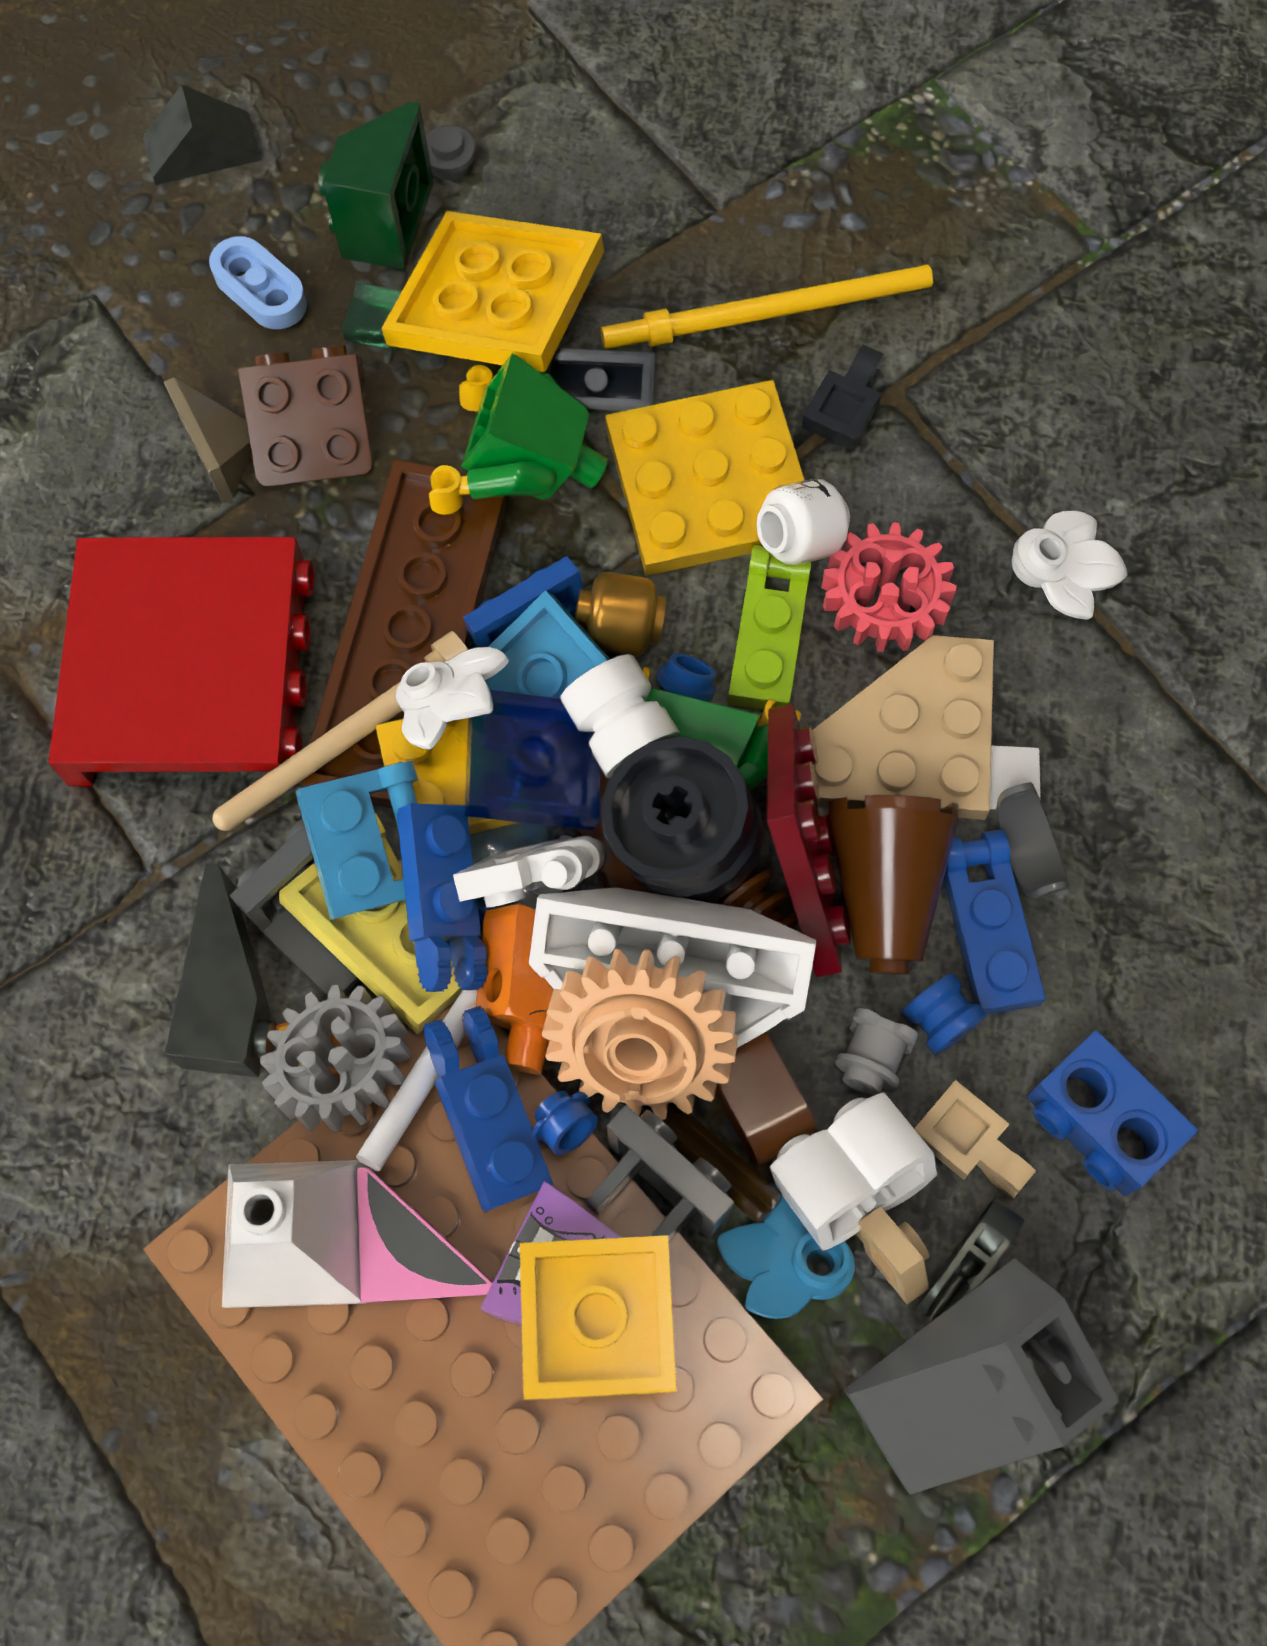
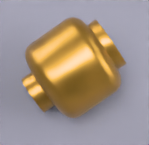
[575,572,666,657]

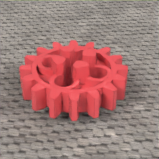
[821,522,956,652]

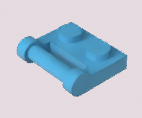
[296,761,418,920]

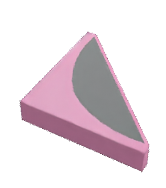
[357,1168,493,1303]

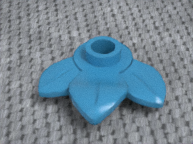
[717,1184,855,1319]

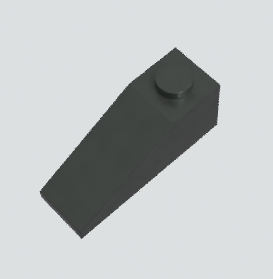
[164,863,276,1078]

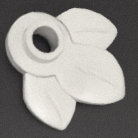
[1012,511,1127,620]
[395,647,509,749]

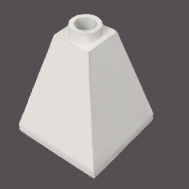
[222,1160,368,1308]

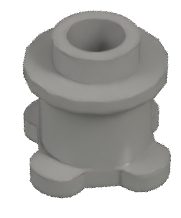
[835,1008,919,1096]

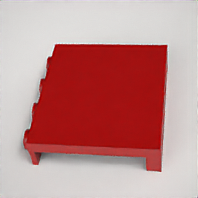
[48,537,315,786]

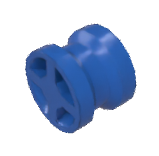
[901,973,987,1056]

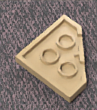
[812,635,994,820]

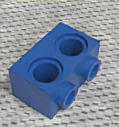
[1026,1030,1199,1197]

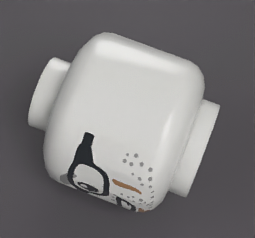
[756,479,850,565]

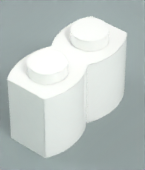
[770,1092,937,1251]

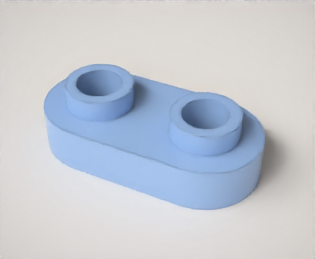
[209,236,307,329]

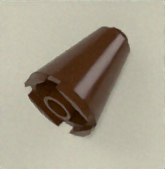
[828,795,959,975]

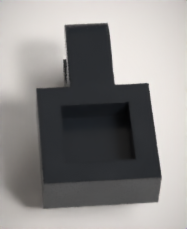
[802,345,884,451]

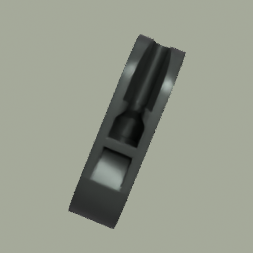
[916,1197,1025,1320]

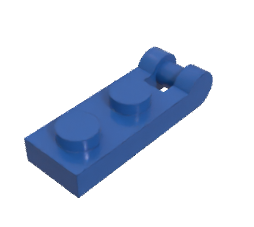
[943,829,1046,1015]

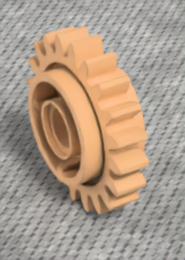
[542,949,738,1120]

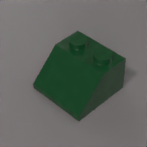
[318,102,434,270]

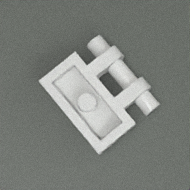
[453,836,606,907]

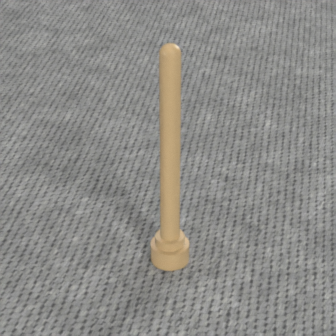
[212,631,468,831]

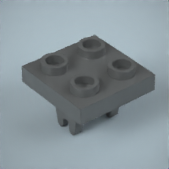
[586,1105,734,1243]

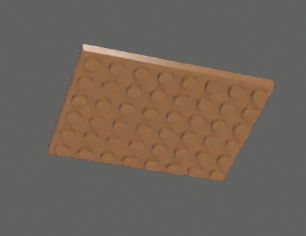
[143,1000,823,1646]

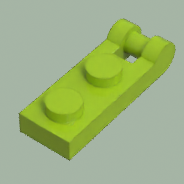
[728,544,811,710]

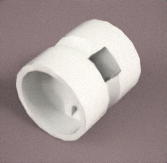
[560,654,680,778]

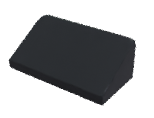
[545,348,656,411]

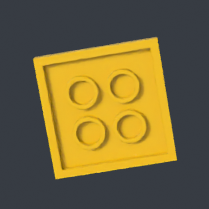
[381,211,604,373]
[605,380,805,576]

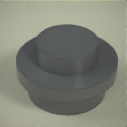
[426,126,475,180]

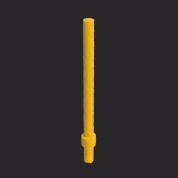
[600,265,933,350]

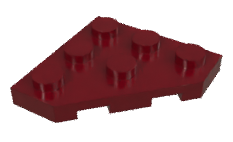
[767,704,851,977]

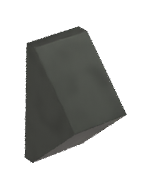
[143,85,261,185]

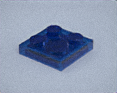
[464,690,600,830]

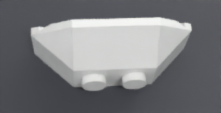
[529,887,816,1048]

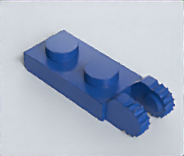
[397,803,488,992]
[423,1006,554,1213]

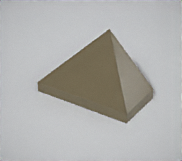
[164,377,252,503]

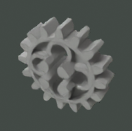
[260,985,411,1132]

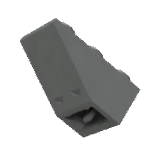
[844,1258,1120,1495]

